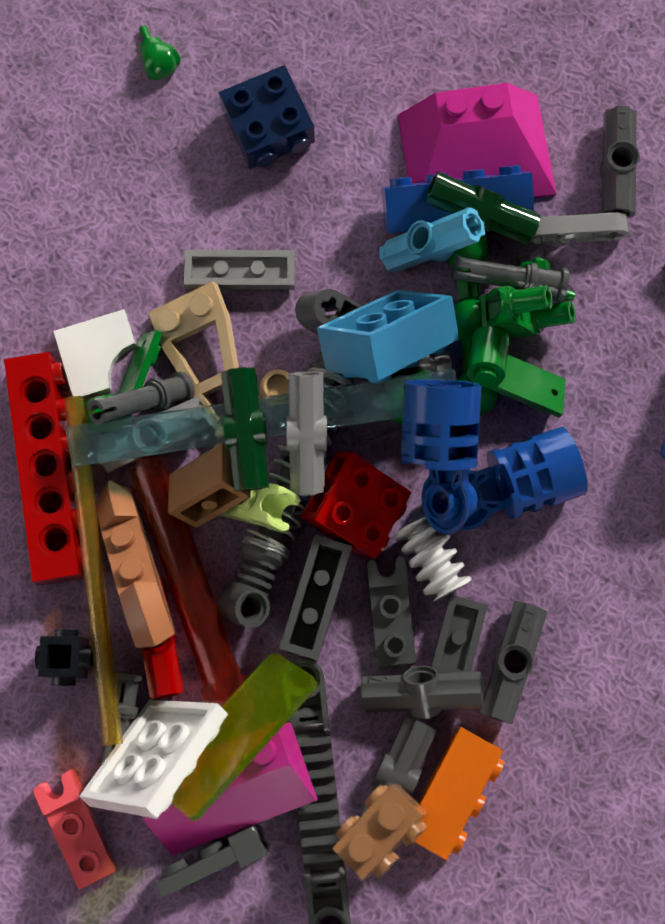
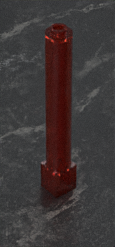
[130,454,261,734]

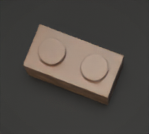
[168,443,251,528]

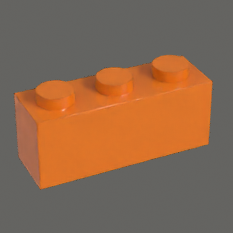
[414,726,505,860]

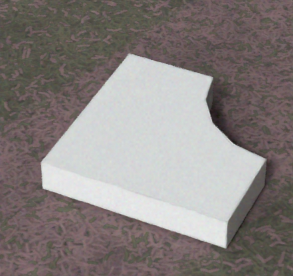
[53,309,136,402]

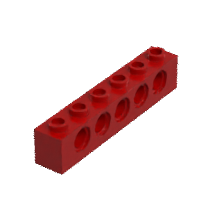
[4,352,90,586]

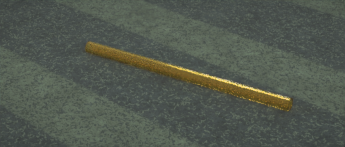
[64,396,123,746]

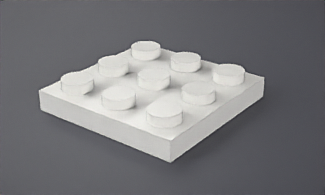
[79,700,228,819]

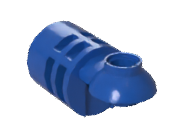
[401,379,482,534]
[459,427,588,531]

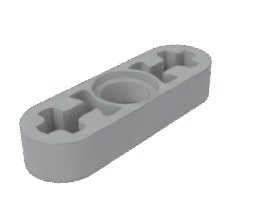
[525,212,629,246]

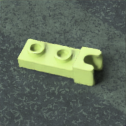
[219,483,300,533]

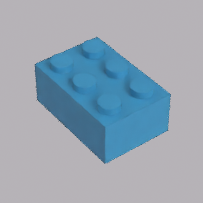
[317,290,459,383]

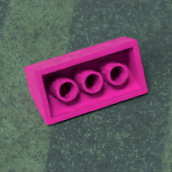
[142,722,318,855]

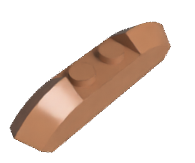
[96,480,175,648]

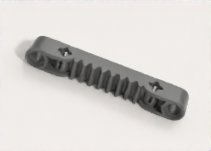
[285,659,351,924]

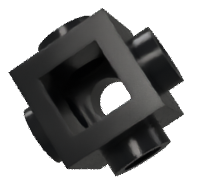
[35,629,95,686]

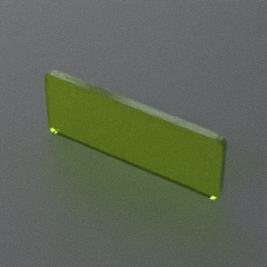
[171,653,318,821]

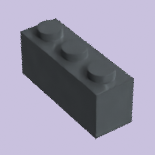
[279,535,352,662]

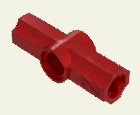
[141,577,185,700]

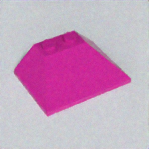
[397,83,557,198]

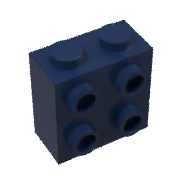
[218,65,315,170]

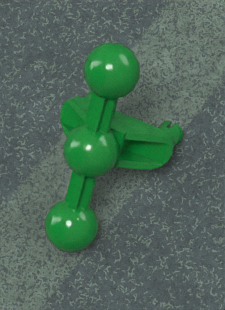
[446,235,576,416]

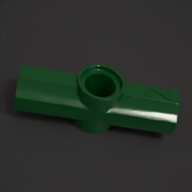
[424,171,541,245]
[221,367,270,492]

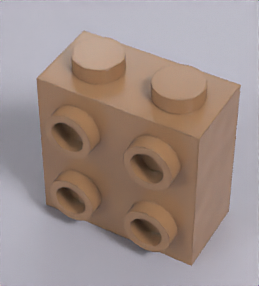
[332,784,429,880]

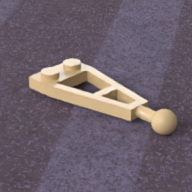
[148,282,239,440]

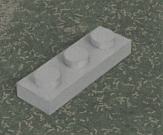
[184,250,295,290]

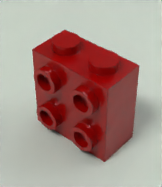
[299,451,412,559]

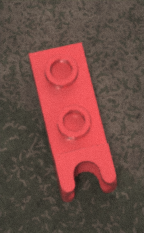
[33,769,117,890]

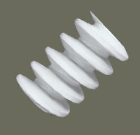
[394,517,472,602]

